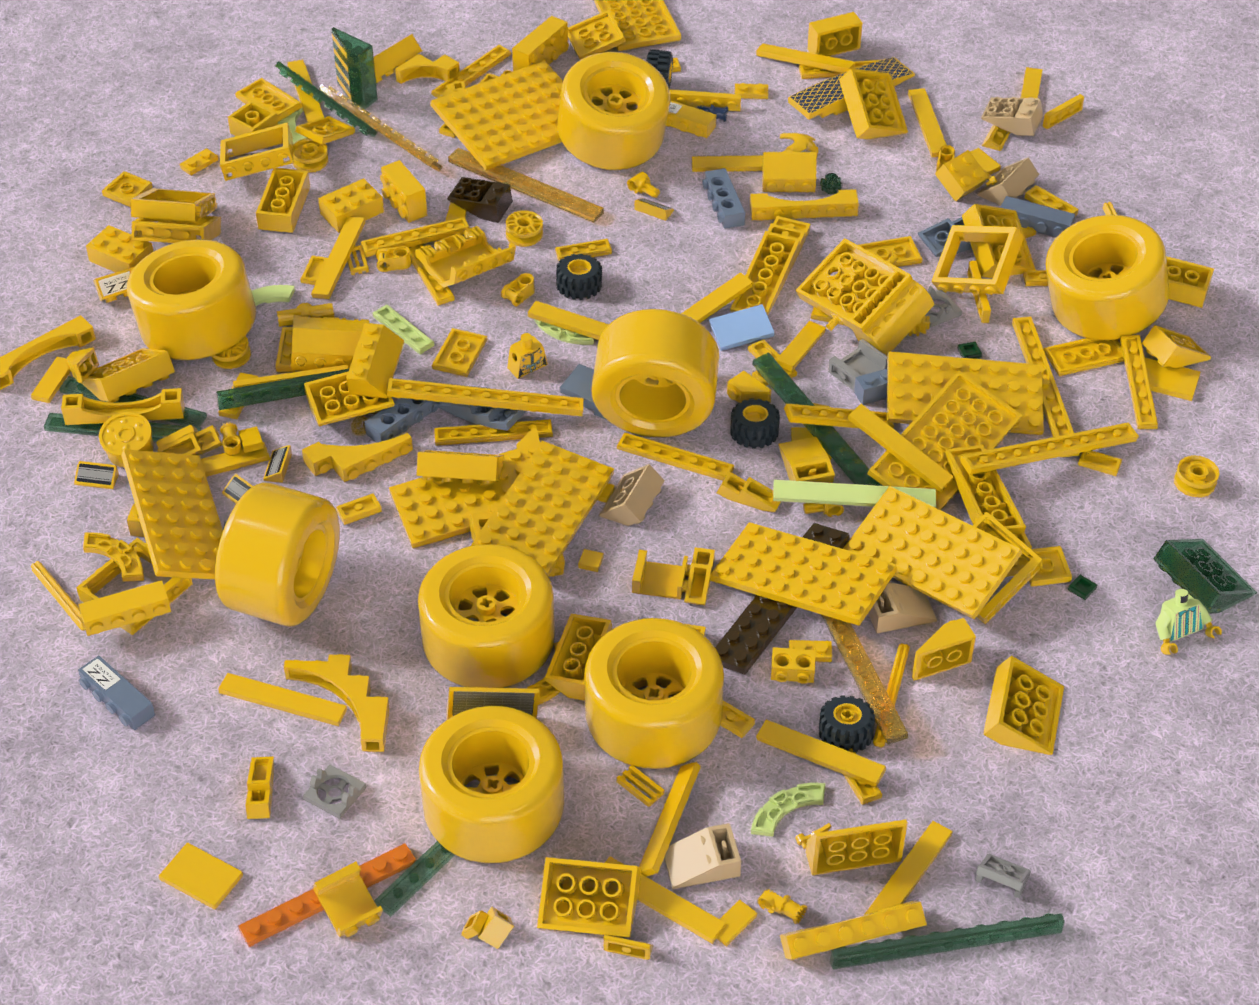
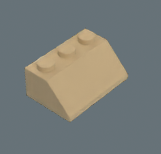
[977,157,1040,206]
[599,464,665,526]

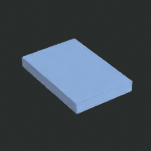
[709,304,775,351]

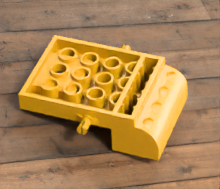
[796,238,935,356]

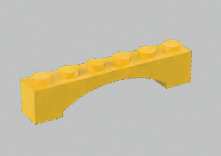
[749,189,859,221]
[0,315,96,390]
[61,388,185,425]
[780,901,927,960]

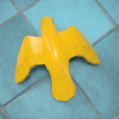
[780,133,819,159]

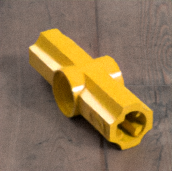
[276,303,335,327]

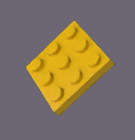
[568,10,626,60]

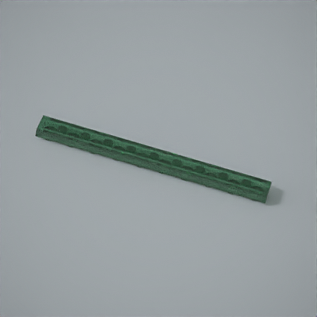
[752,352,883,486]
[830,913,1065,970]

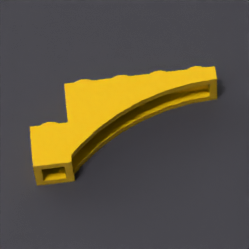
[302,433,413,482]

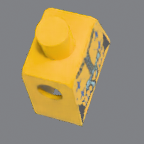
[507,333,548,379]

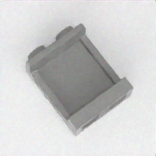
[828,339,887,391]

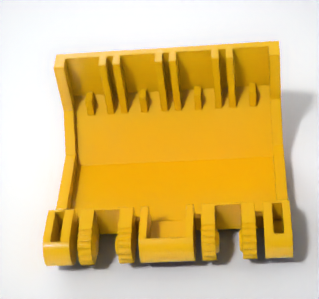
[416,226,516,287]
[291,315,370,371]

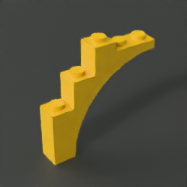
[284,654,390,752]

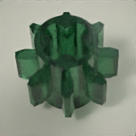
[820,173,842,194]

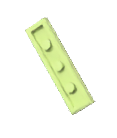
[372,305,434,354]

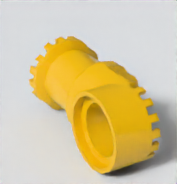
[220,422,242,456]
[757,889,807,924]

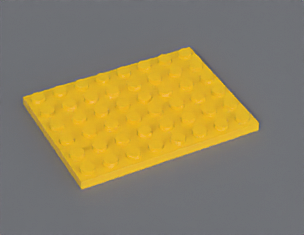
[430,60,563,170]

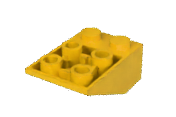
[778,436,835,483]

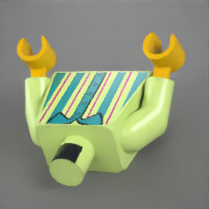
[1155,589,1222,655]

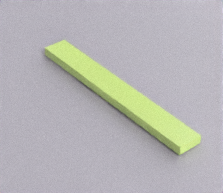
[773,480,936,508]

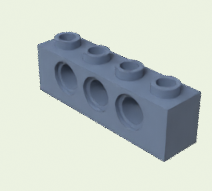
[702,168,745,229]
[365,398,440,443]

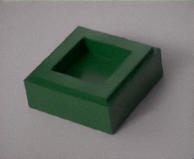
[957,341,982,359]
[1068,574,1097,600]

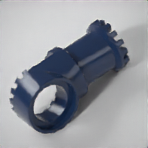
[695,105,728,122]

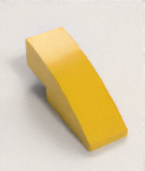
[157,425,223,455]
[716,471,781,512]
[684,547,715,606]
[245,756,274,819]

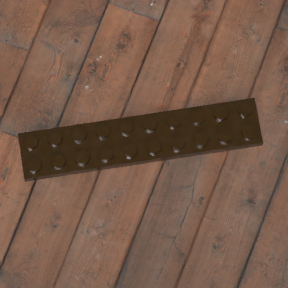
[715,523,850,675]

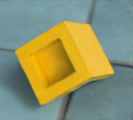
[478,906,514,949]

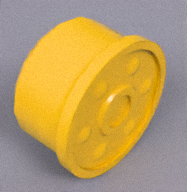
[99,412,154,468]

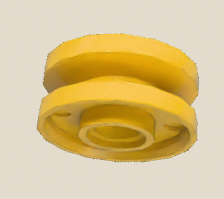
[292,138,328,173]
[506,210,543,247]
[211,336,251,369]
[1174,455,1220,497]

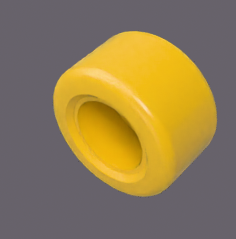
[557,52,670,170]
[1046,215,1169,340]
[127,240,256,360]
[591,309,720,438]
[215,482,340,627]
[418,544,555,688]
[585,618,724,769]
[419,706,564,863]

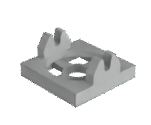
[925,286,962,328]
[303,764,367,819]
[975,854,1031,898]

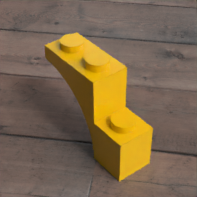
[395,54,460,84]

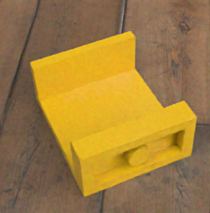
[632,549,691,600]
[313,861,383,937]

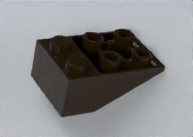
[447,177,513,223]

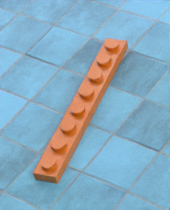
[238,843,416,947]

